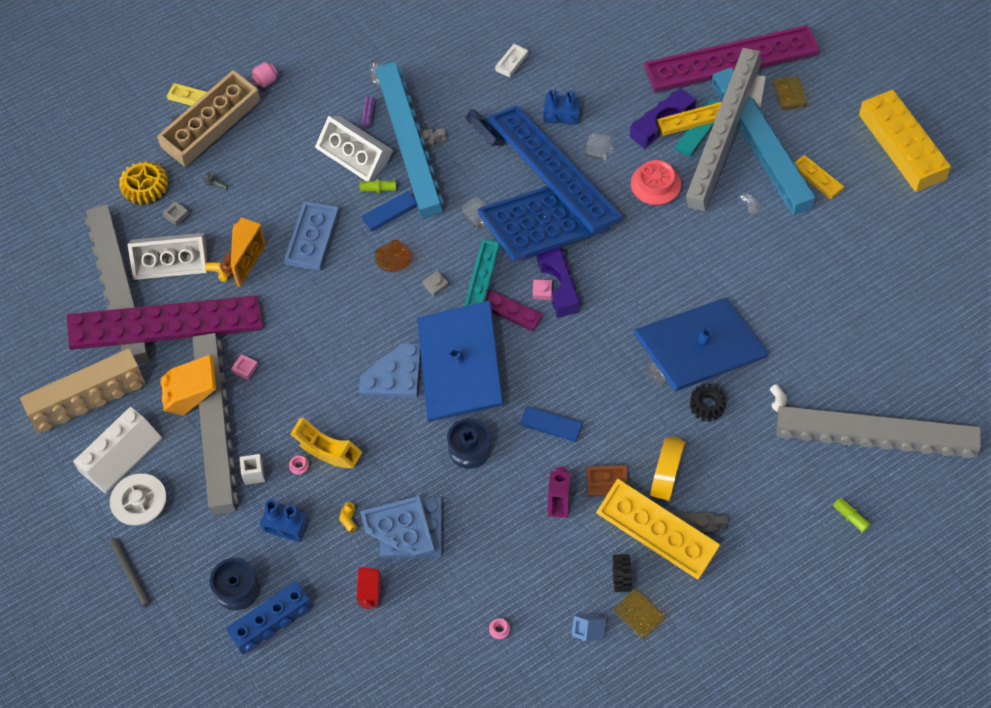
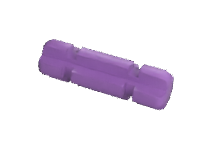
[361,96,375,128]

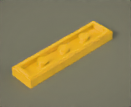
[657,102,722,136]

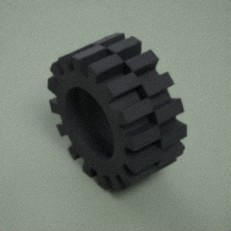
[690,383,726,422]
[612,554,632,592]

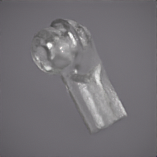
[371,61,381,87]
[740,192,760,215]

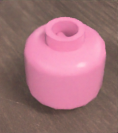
[251,62,278,88]

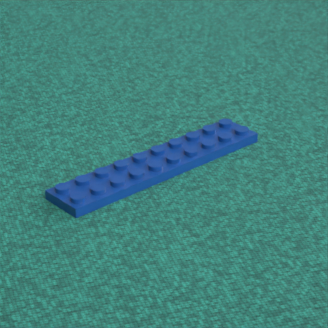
[488,105,623,234]

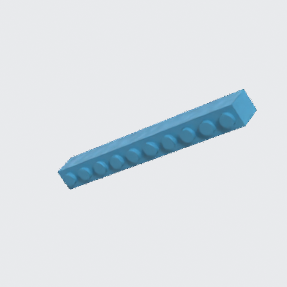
[375,61,444,219]
[712,67,816,216]

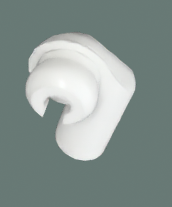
[770,384,787,412]

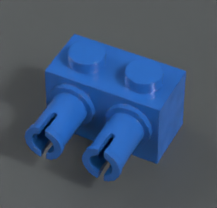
[543,89,581,125]
[260,499,309,542]

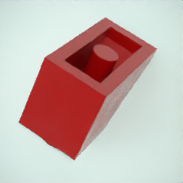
[357,567,383,609]

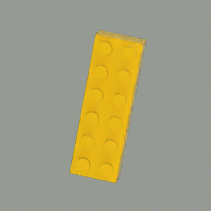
[859,89,951,192]

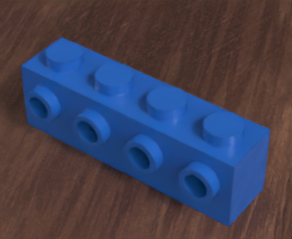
[226,581,312,655]

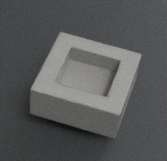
[162,202,189,226]
[423,271,449,297]

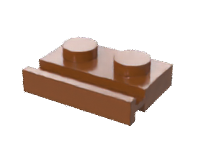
[586,465,628,497]

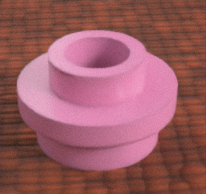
[289,455,309,475]
[489,618,510,639]

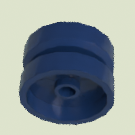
[447,418,491,469]
[209,557,260,611]

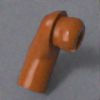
[219,253,232,275]

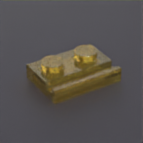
[773,76,807,111]
[613,589,665,640]

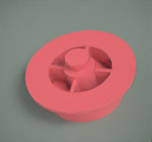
[631,160,681,205]

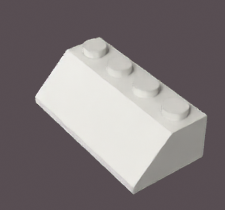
[315,116,393,181]
[128,233,207,280]
[73,407,162,494]

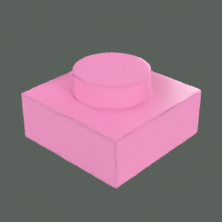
[533,280,552,300]
[231,354,259,380]

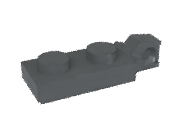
[674,513,728,535]

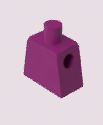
[548,467,570,518]

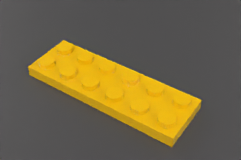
[596,479,721,580]

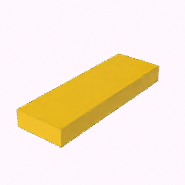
[794,155,844,200]

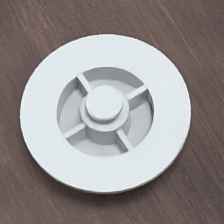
[110,474,166,526]

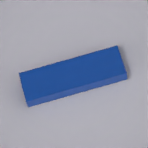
[362,191,418,232]
[520,406,582,442]

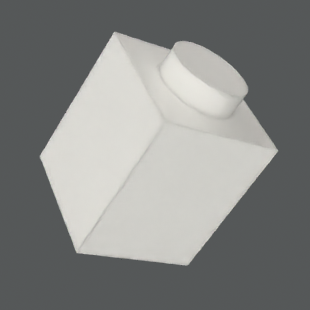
[240,454,265,485]

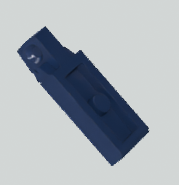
[465,109,506,146]

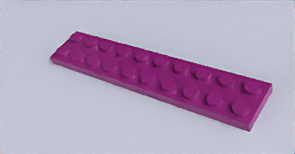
[644,25,820,93]
[66,295,262,350]

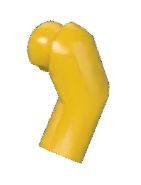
[205,262,230,282]
[339,502,357,533]

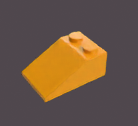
[231,217,266,287]
[160,355,216,416]

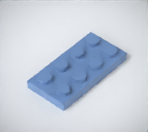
[284,201,339,271]

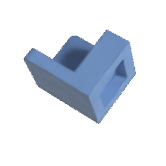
[572,614,606,641]

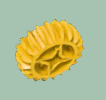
[119,160,168,205]

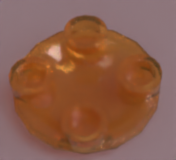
[375,240,411,272]

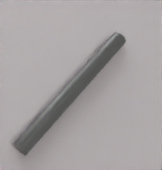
[109,538,151,607]

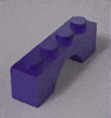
[630,88,696,149]
[536,248,581,318]

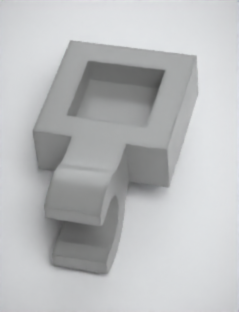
[418,128,446,148]

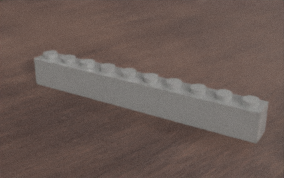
[686,48,761,212]
[85,204,150,365]
[193,333,238,516]
[775,406,980,458]

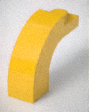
[291,418,362,468]
[650,437,686,501]

